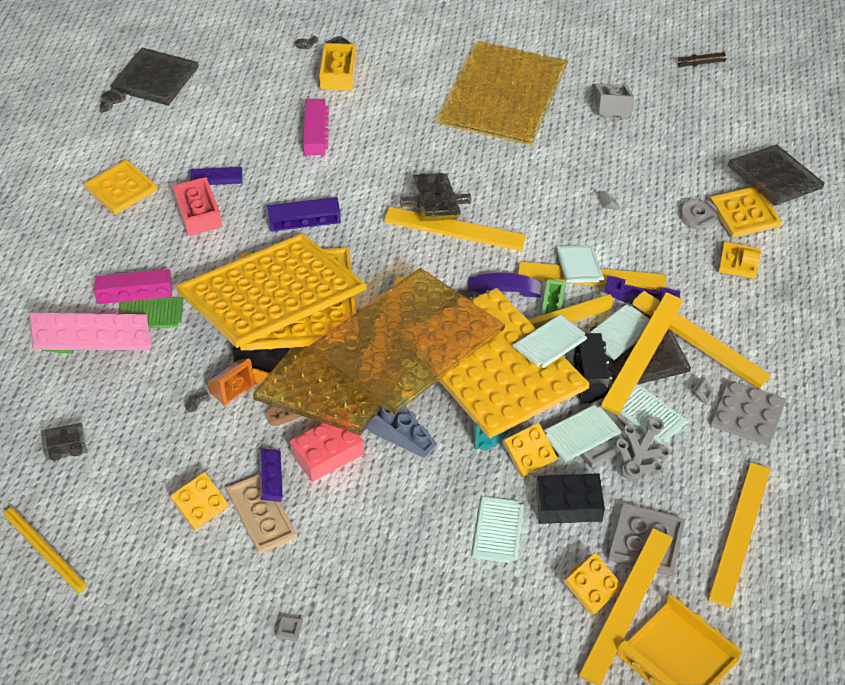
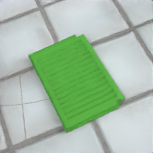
[119,297,184,328]

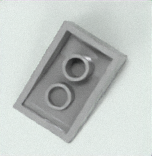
[594,84,634,118]

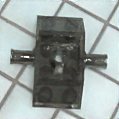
[400,173,471,221]

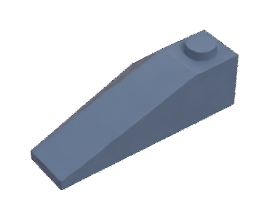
[358,386,437,458]

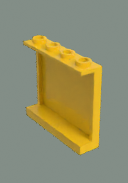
[617,594,742,685]

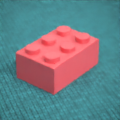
[172,177,222,236]
[290,413,364,482]

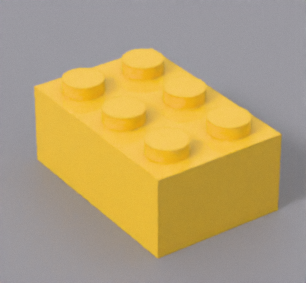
[320,43,357,91]

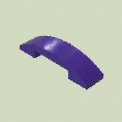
[468,273,542,298]
[605,276,681,305]

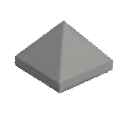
[602,191,620,210]
[694,377,714,405]

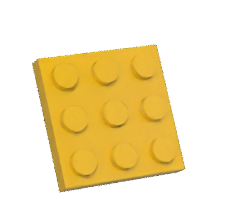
[83,159,158,215]
[710,186,782,238]

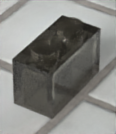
[41,423,88,461]

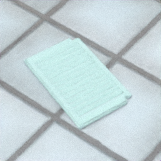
[556,245,604,283]
[589,305,650,360]
[512,314,587,368]
[620,383,688,443]
[544,405,622,462]
[472,496,524,563]

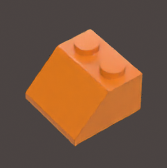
[207,359,255,406]

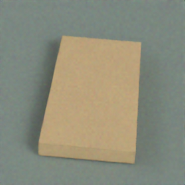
[226,474,298,555]

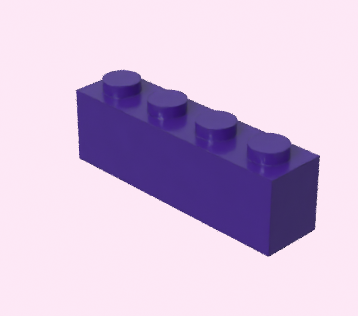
[267,197,341,232]

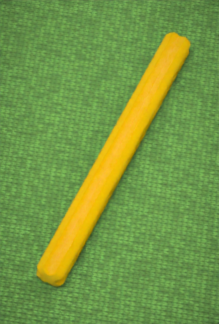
[4,507,87,593]

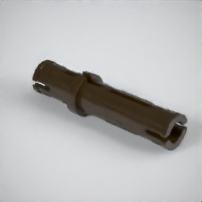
[678,52,726,68]

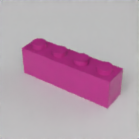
[304,99,329,156]
[94,269,173,304]

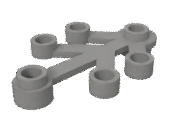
[614,416,671,481]

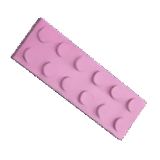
[29,313,151,350]

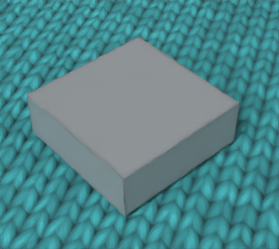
[276,616,303,642]

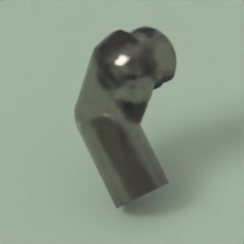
[295,35,318,49]
[185,390,210,413]

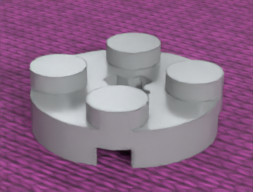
[681,199,717,230]

